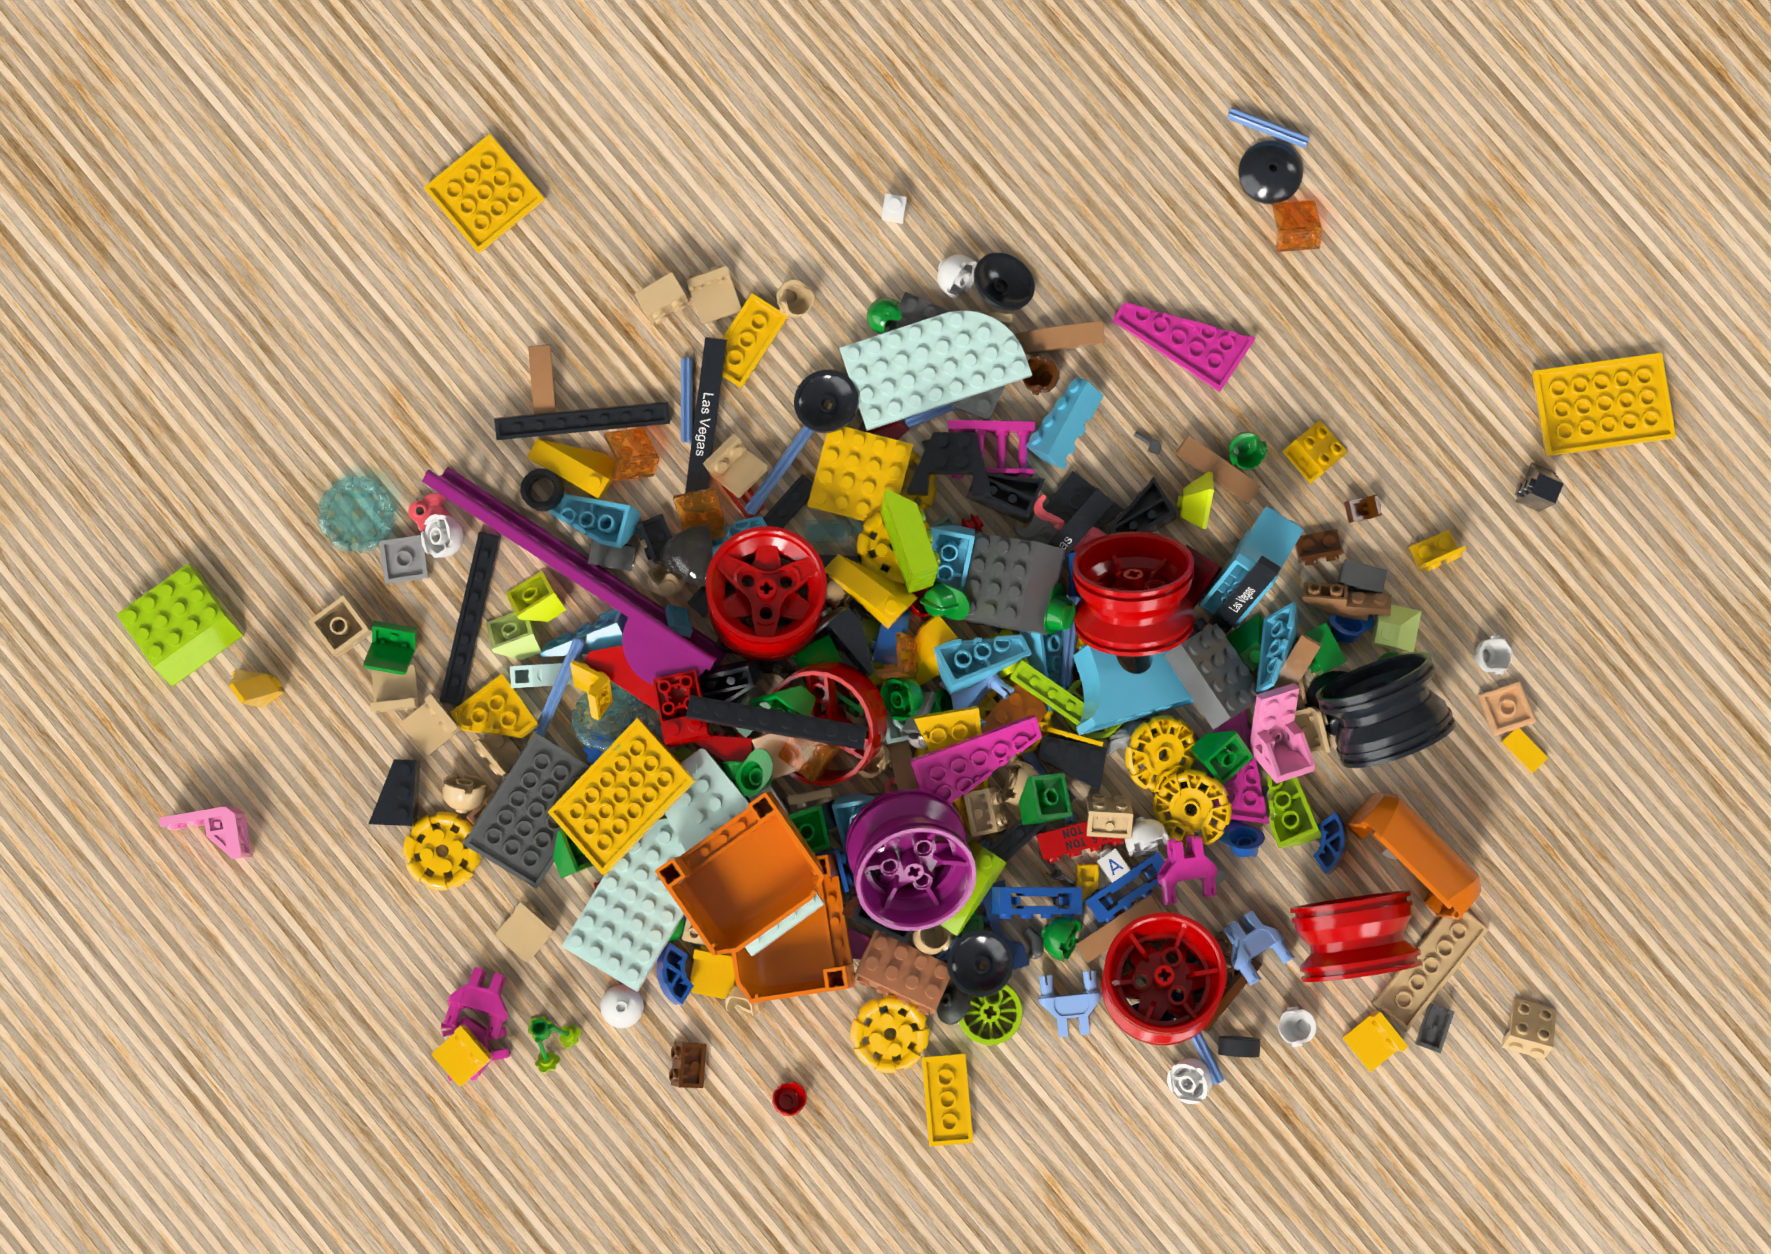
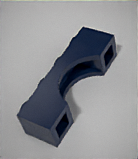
[979,880,1030,970]

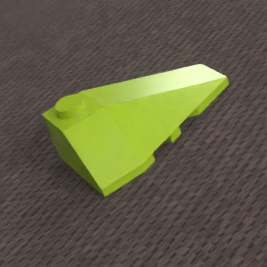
[1267,773,1321,848]
[940,839,1007,937]

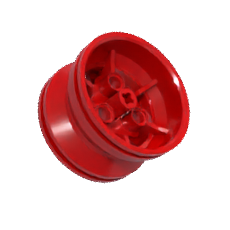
[706,526,827,661]
[1073,532,1194,656]
[1290,890,1423,982]
[1101,912,1227,1046]

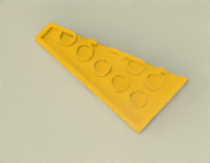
[913,706,990,836]

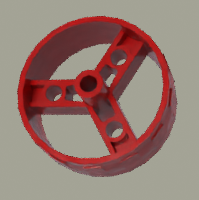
[763,661,888,786]

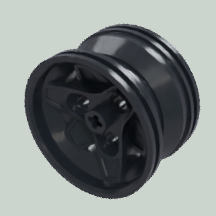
[1316,652,1456,768]

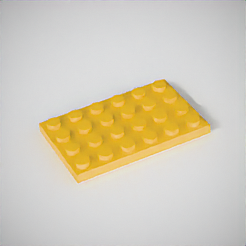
[1532,353,1676,457]
[548,718,696,875]

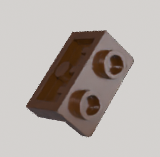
[1295,529,1344,566]
[669,1041,707,1088]

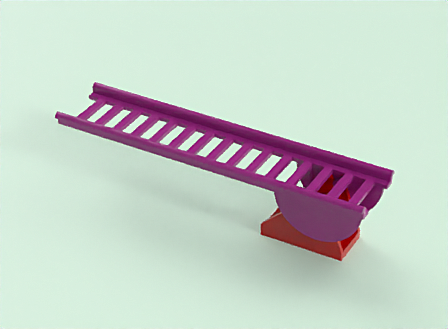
[422,467,729,711]

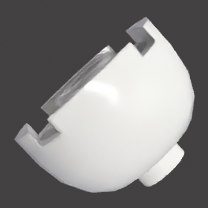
[937,254,977,299]
[421,514,464,558]
[1125,817,1170,857]
[600,984,644,1028]
[1167,1058,1213,1104]

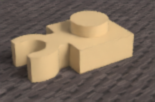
[976,309,1012,327]

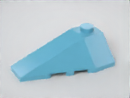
[931,525,975,592]
[540,608,628,657]

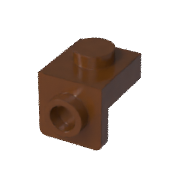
[1344,494,1382,523]

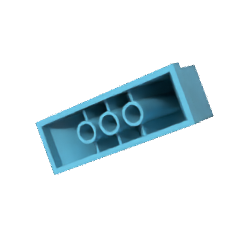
[1199,506,1304,629]
[1073,645,1194,735]

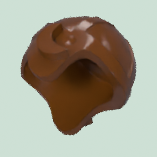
[1022,355,1060,395]

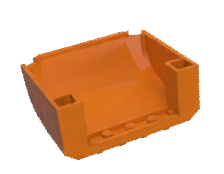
[655,791,825,955]
[1345,792,1481,920]
[731,854,855,1003]

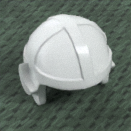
[1473,635,1513,675]
[1278,1007,1317,1047]

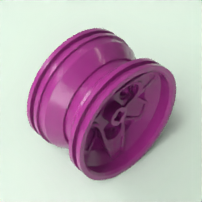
[846,789,976,931]

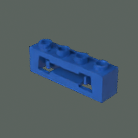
[1084,852,1165,924]
[992,887,1082,919]

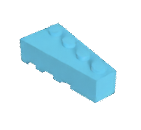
[1026,377,1104,470]

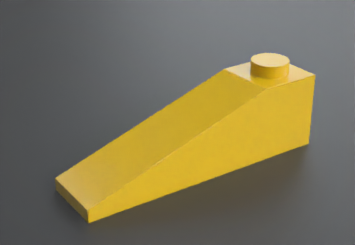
[527,439,623,500]
[825,554,917,629]
[882,616,959,686]
[229,669,284,708]

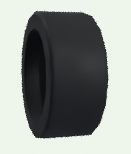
[520,468,564,512]
[1218,1036,1260,1058]

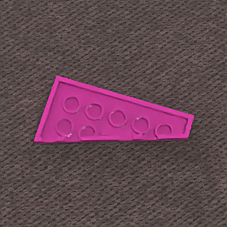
[1112,302,1256,393]
[1206,710,1269,824]
[909,714,1042,805]

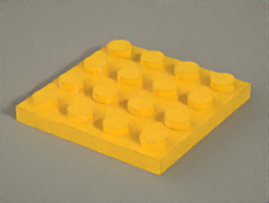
[423,133,545,254]
[807,427,914,527]

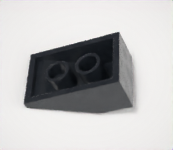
[824,608,874,677]

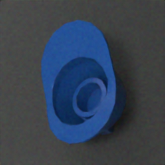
[1329,614,1375,643]
[1218,820,1265,857]

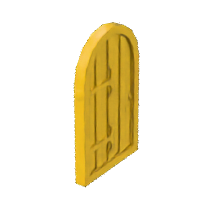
[1046,727,1103,747]

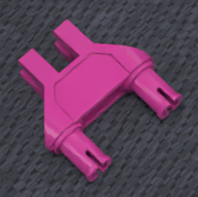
[1157,835,1218,905]
[443,967,509,1040]
[441,1016,510,1081]

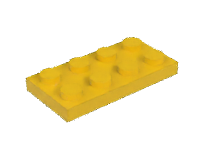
[722,293,788,389]
[921,1053,973,1147]

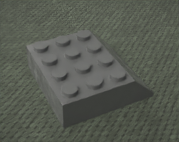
[962,533,1066,635]
[1164,623,1264,730]

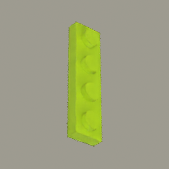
[1009,660,1084,725]

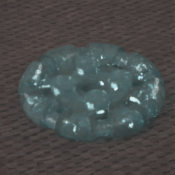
[317,476,395,553]
[571,684,650,752]

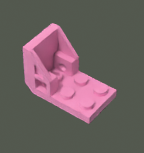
[1250,683,1315,783]
[159,806,252,859]

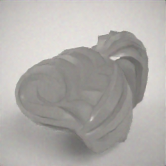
[1107,718,1157,755]

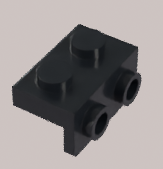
[636,514,679,564]

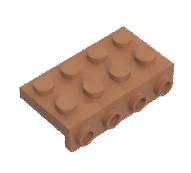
[854,930,950,1015]

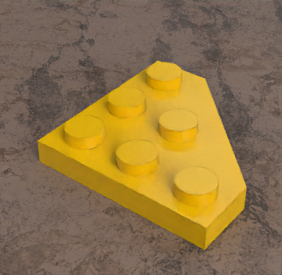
[450,673,539,738]

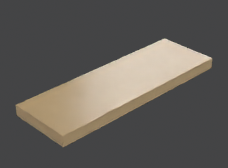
[1372,911,1489,1031]

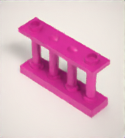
[948,420,1035,478]

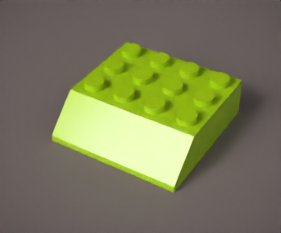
[880,489,941,594]
[116,564,244,687]

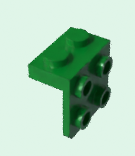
[363,620,417,675]

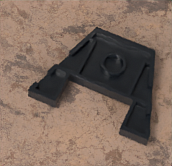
[907,432,992,497]

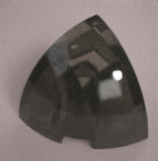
[658,525,713,587]

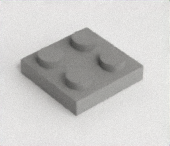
[379,535,429,585]

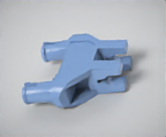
[939,672,1014,731]
[1223,910,1295,986]
[1038,970,1102,1037]

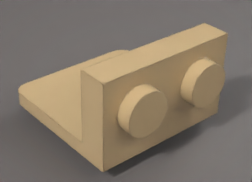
[686,265,741,324]
[1294,706,1333,753]
[496,901,556,962]
[1502,999,1556,1059]

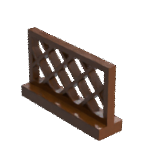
[1194,931,1262,1033]

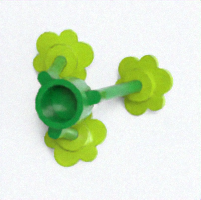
[528,1016,581,1073]

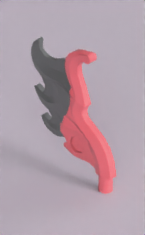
[1014,495,1106,560]

